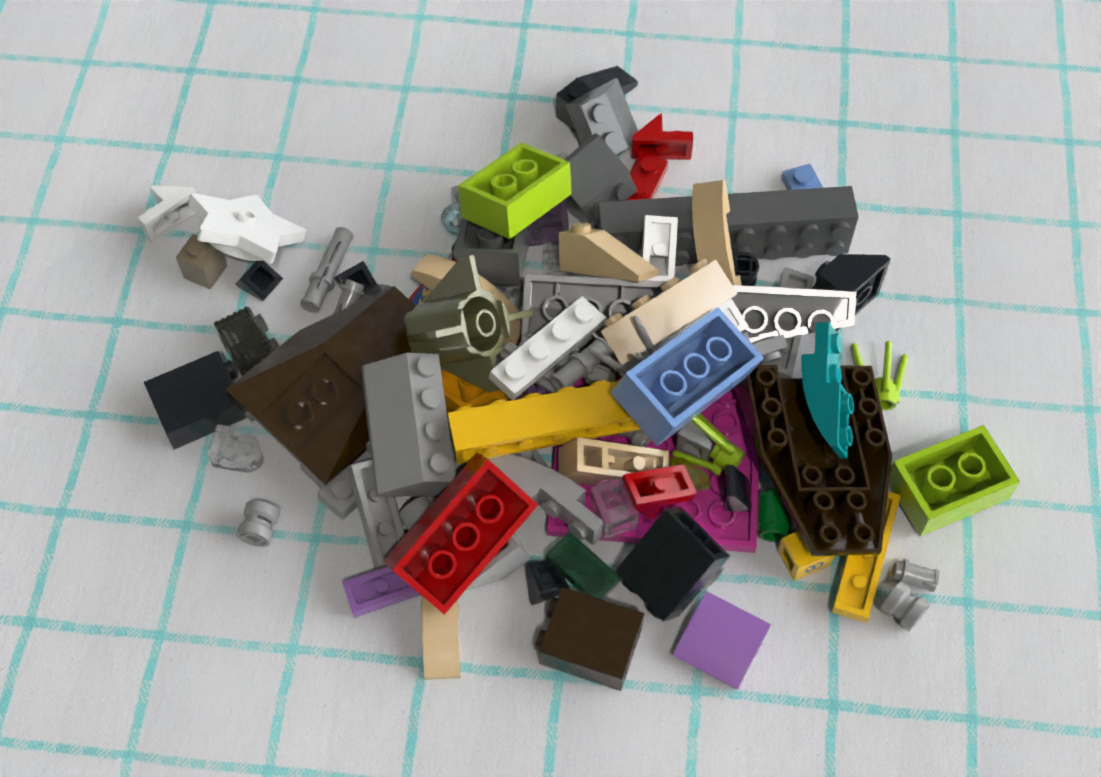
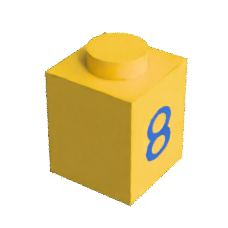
[777,531,835,581]

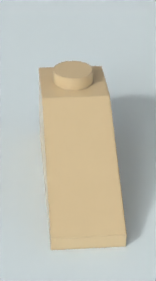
[559,223,658,282]
[558,437,669,485]

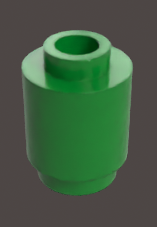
[757,488,792,542]

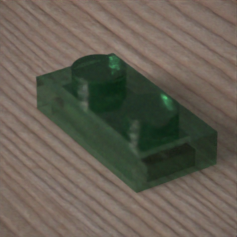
[545,531,621,600]

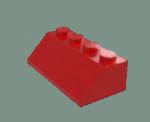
[383,453,539,615]

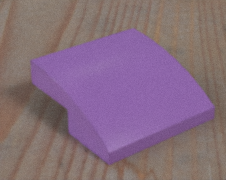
[673,591,771,690]

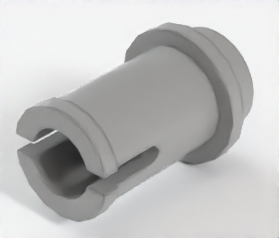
[333,279,365,314]
[891,559,939,592]

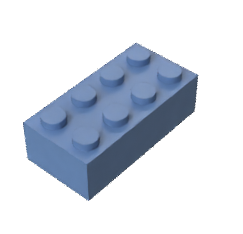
[611,307,764,446]

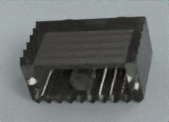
[214,306,279,377]

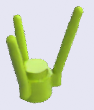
[851,341,908,411]
[672,413,746,476]

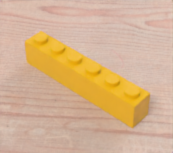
[448,380,641,464]

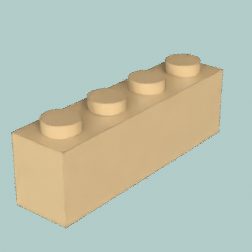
[601,259,737,365]

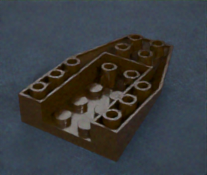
[226,286,415,489]
[734,365,892,556]

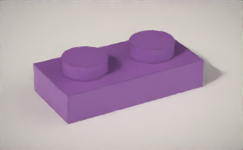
[342,566,420,618]

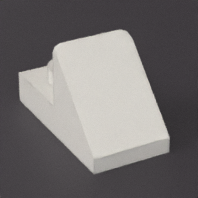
[138,185,197,243]
[639,215,678,281]

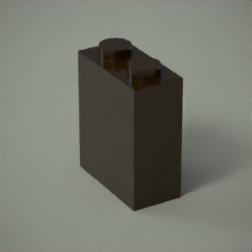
[534,587,645,691]

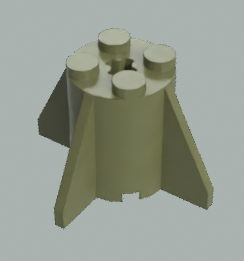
[404,255,533,392]

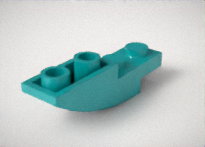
[801,322,854,459]

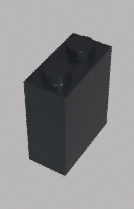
[144,351,247,450]
[615,506,730,622]

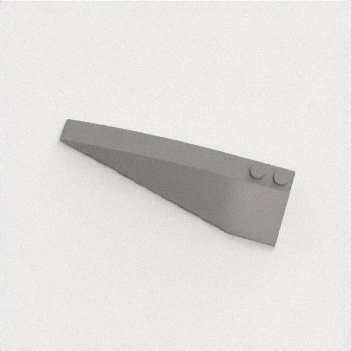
[521,274,856,370]

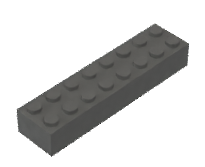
[598,186,859,266]

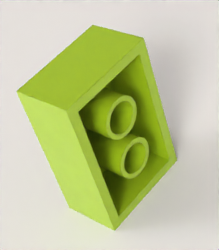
[458,142,572,239]
[889,425,1020,537]

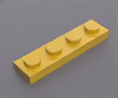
[832,491,901,623]

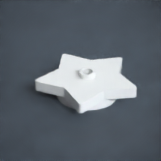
[189,193,307,263]

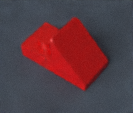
[631,113,693,160]
[622,464,697,519]

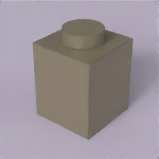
[176,234,227,290]

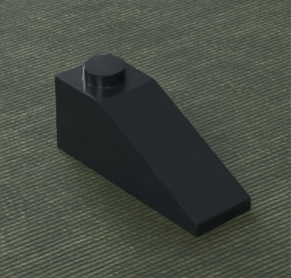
[556,66,638,133]

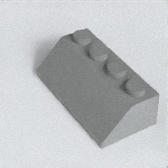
[361,353,456,497]

